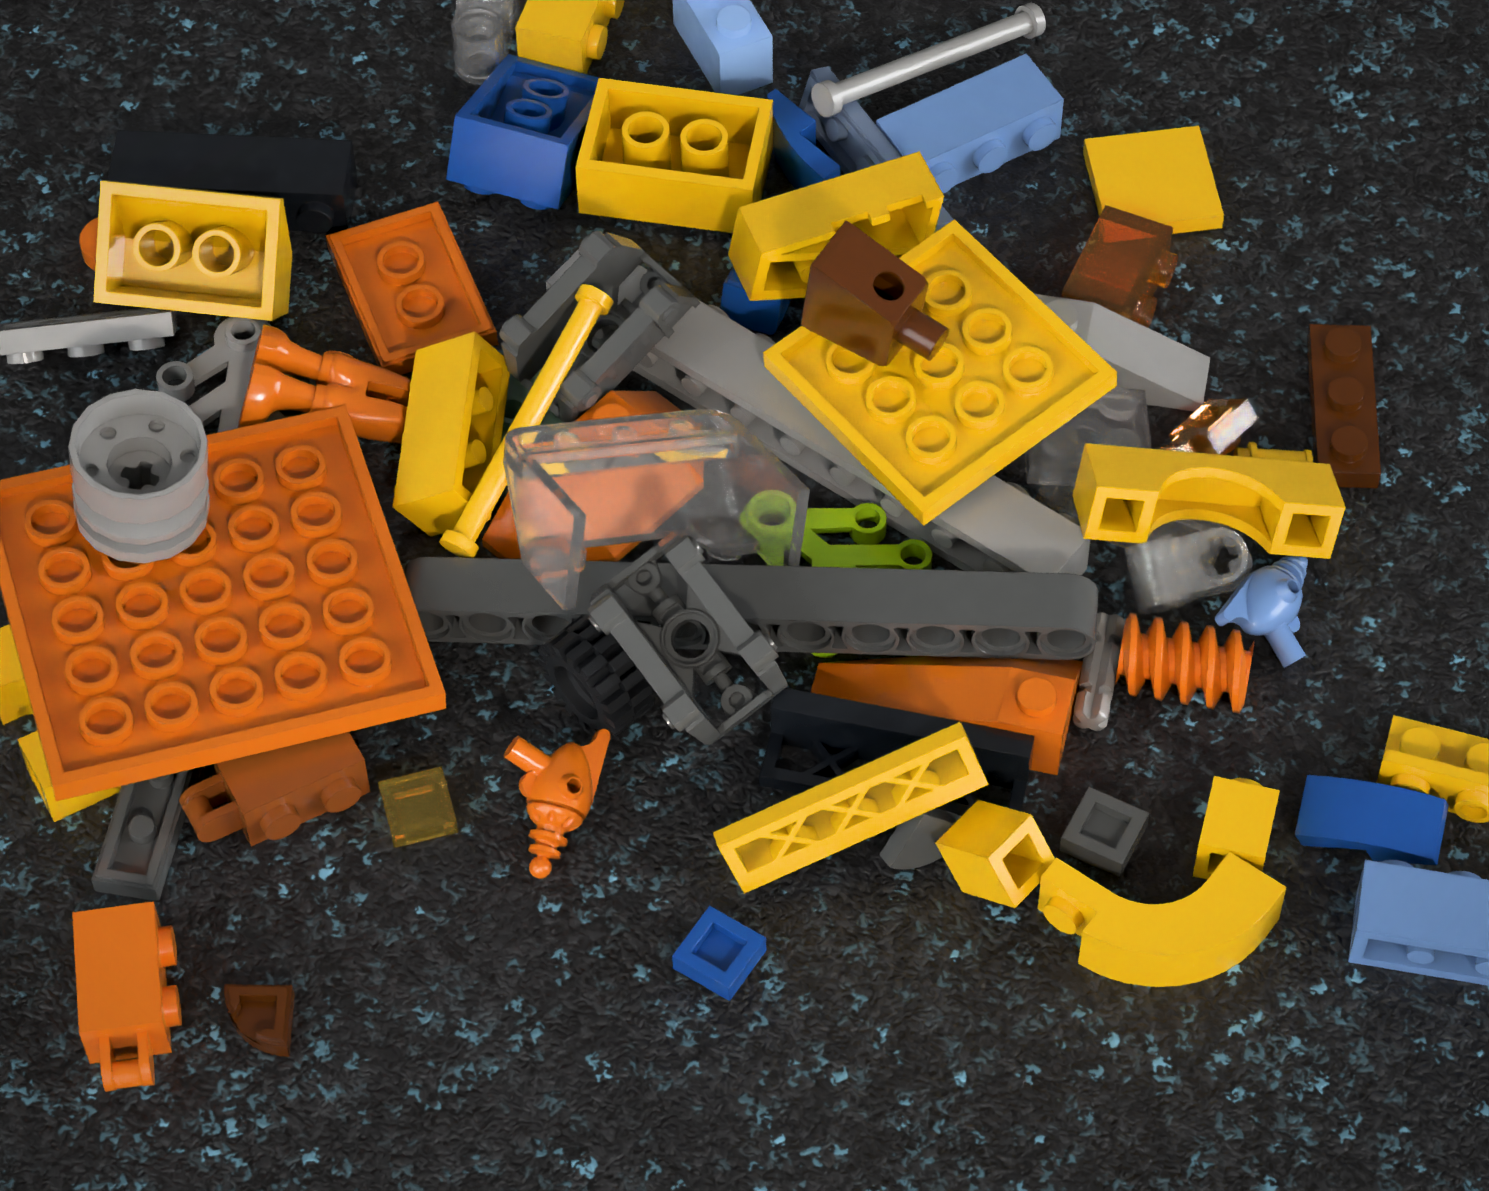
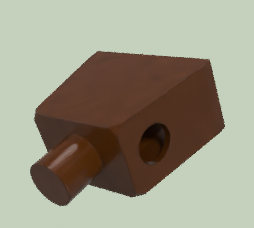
[801,221,949,366]

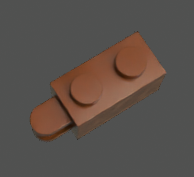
[179,732,370,847]

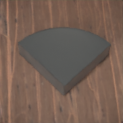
[879,808,961,870]

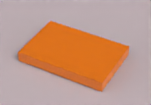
[326,201,498,375]

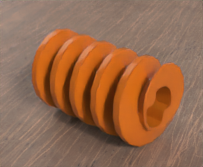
[1115,613,1254,714]

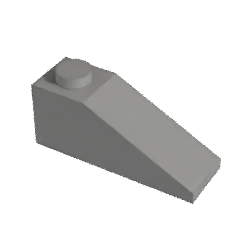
[1035,294,1210,413]

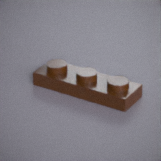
[1307,324,1381,488]

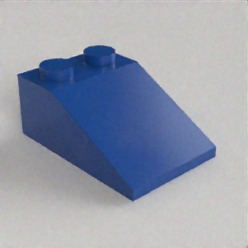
[446,54,599,210]

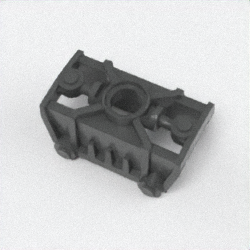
[499,230,700,427]
[587,532,788,745]

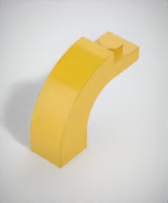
[1037,852,1286,987]

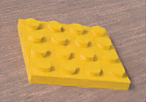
[763,219,1117,526]

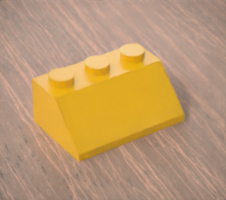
[93,180,292,321]

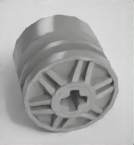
[68,389,210,564]

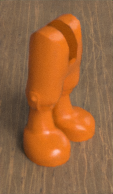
[238,324,411,444]

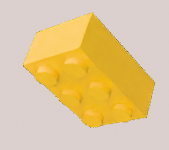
[575,78,773,233]

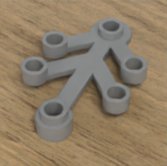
[156,317,316,432]

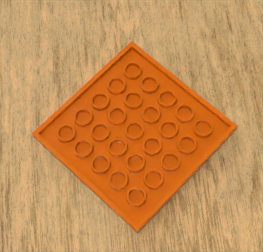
[0,405,446,801]

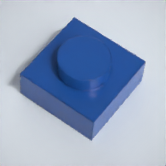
[672,906,766,1001]

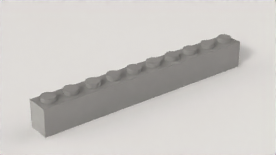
[546,250,1091,575]

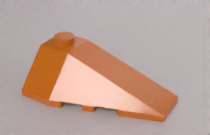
[810,656,1083,775]

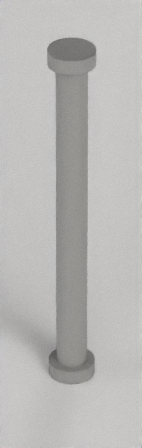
[811,2,1046,117]

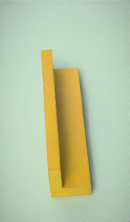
[713,722,989,894]

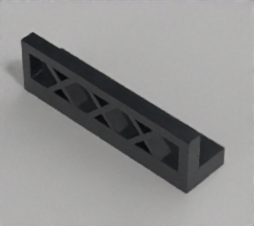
[759,688,1035,816]

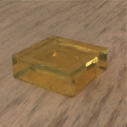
[378,766,458,848]

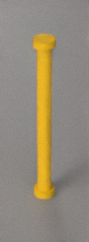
[439,284,614,558]

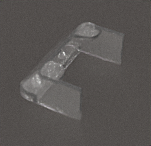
[503,409,810,611]

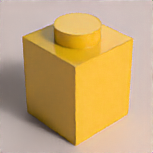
[1193,776,1280,880]
[935,800,1055,908]

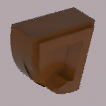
[224,984,295,1057]

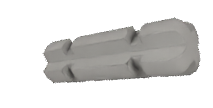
[1073,612,1125,731]

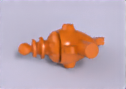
[504,729,611,879]

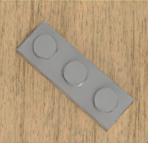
[0,308,178,364]

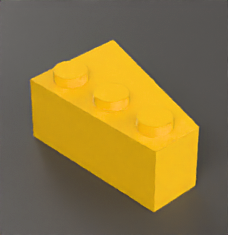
[728,151,944,301]

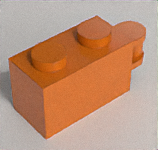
[72,901,182,1092]

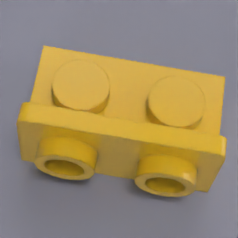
[1376,715,1489,823]

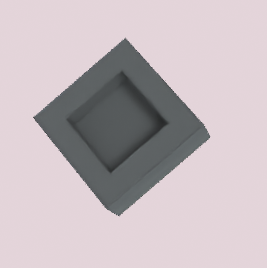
[1059,787,1149,877]

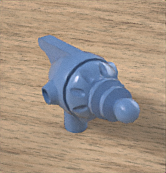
[1215,556,1308,668]

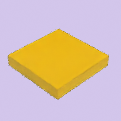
[1083,125,1224,242]

